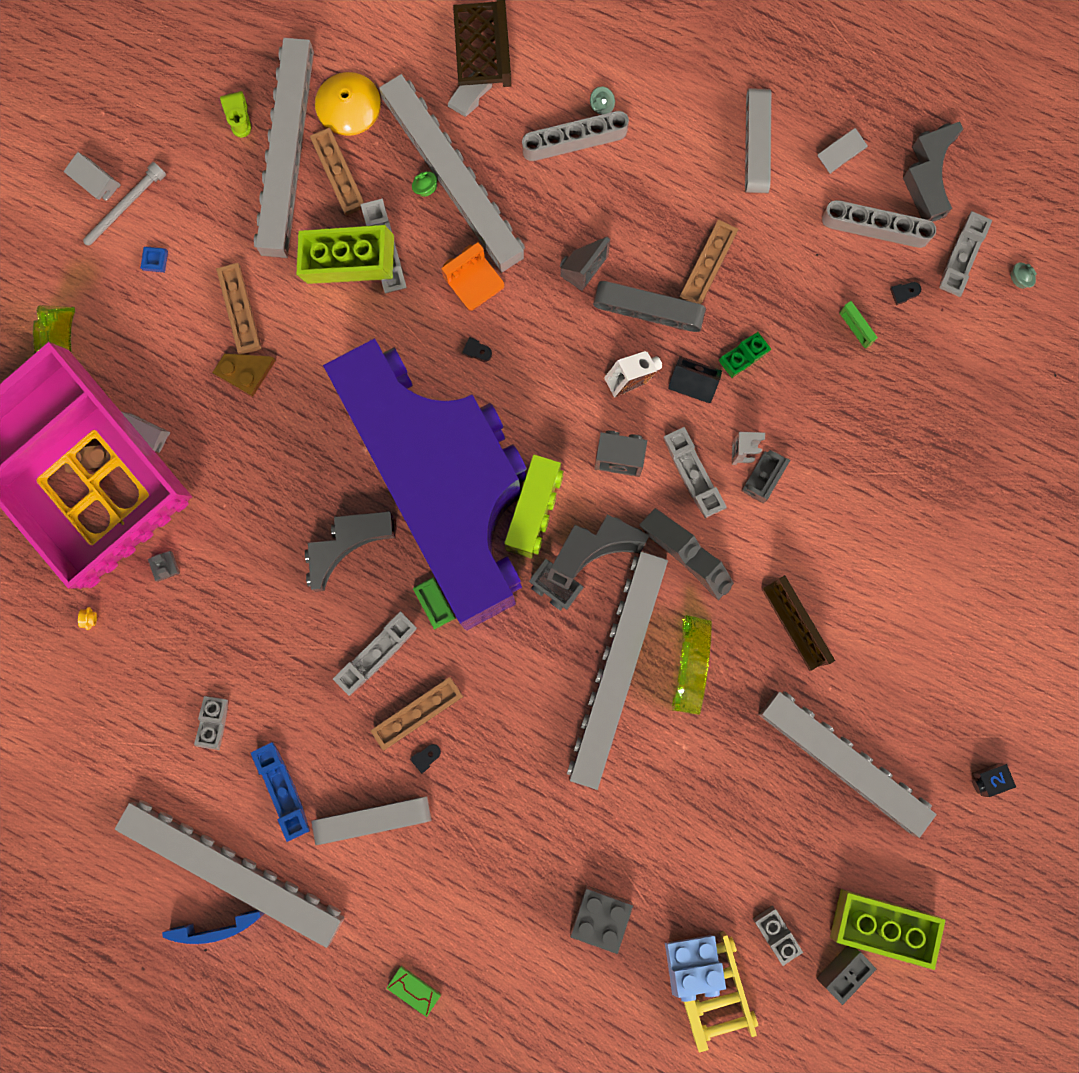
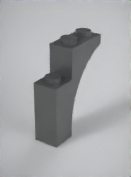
[903,121,963,222]
[640,508,734,600]
[305,512,395,592]
[547,514,649,590]

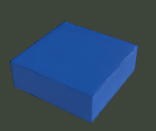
[140,247,168,273]

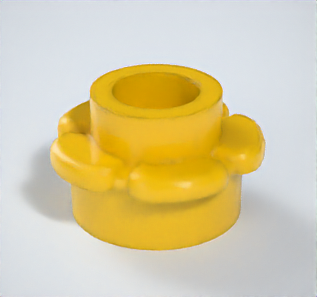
[78,607,97,630]

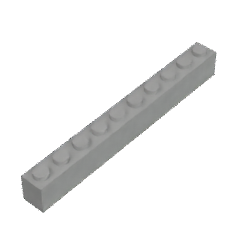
[254,38,314,258]
[379,74,525,273]
[567,552,668,790]
[114,800,345,948]

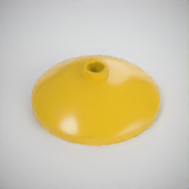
[315,72,381,136]

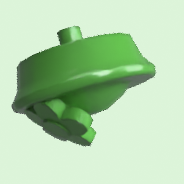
[412,172,437,197]

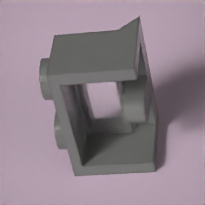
[529,559,585,611]

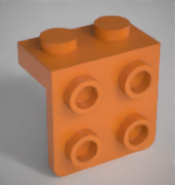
[441,242,505,311]

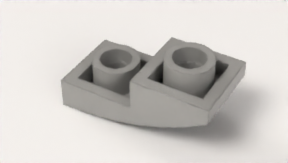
[448,71,492,117]
[817,128,868,174]
[194,696,228,750]
[753,906,803,966]

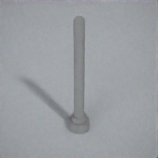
[83,162,166,246]

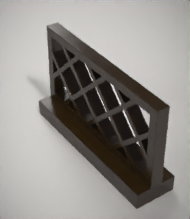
[453,0,512,87]
[761,575,835,671]

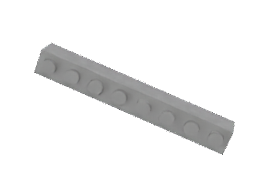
[758,691,937,838]

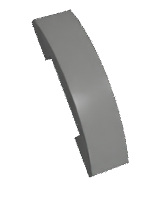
[361,198,407,294]
[939,211,992,297]
[663,427,727,518]
[333,611,417,696]

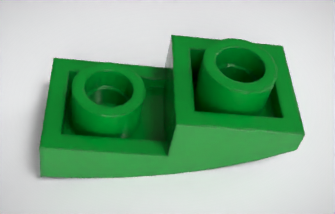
[718,332,772,378]

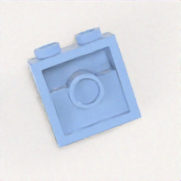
[665,935,726,1002]

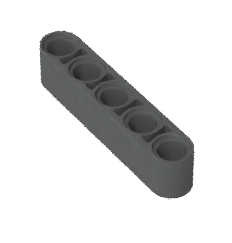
[593,281,706,332]

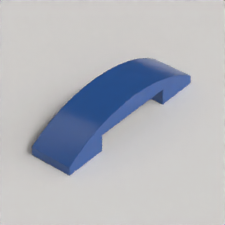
[250,742,310,842]
[162,910,265,944]

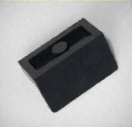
[668,356,722,403]

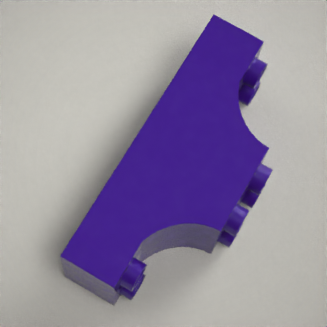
[323,338,527,631]

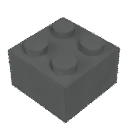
[594,430,648,477]
[570,885,633,954]

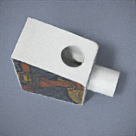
[604,351,662,398]

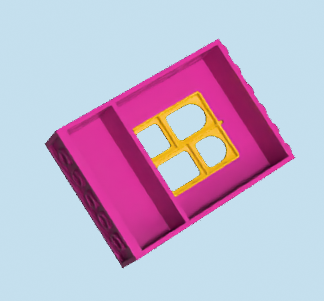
[0,342,192,589]

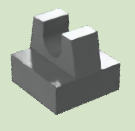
[148,551,180,582]

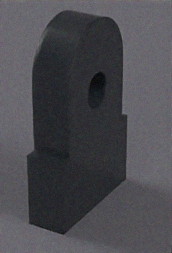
[890,282,922,305]
[462,337,492,362]
[410,744,441,774]

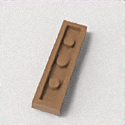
[310,128,364,216]
[679,220,738,304]
[216,263,262,355]
[371,677,464,751]

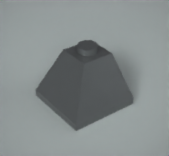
[559,237,610,291]

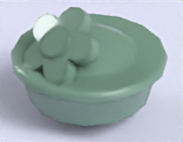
[590,86,615,115]
[1010,262,1037,289]

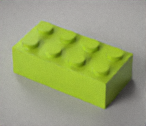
[296,225,394,284]
[504,454,564,559]
[830,889,945,970]

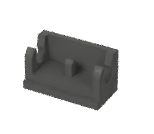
[742,450,791,504]
[816,946,877,1005]

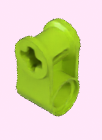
[220,91,251,138]

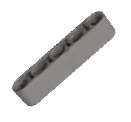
[745,88,771,193]
[522,111,629,161]
[822,200,936,248]
[311,796,432,845]

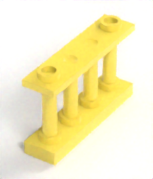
[684,931,758,1052]

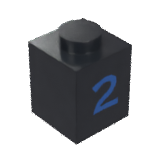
[972,763,1016,797]

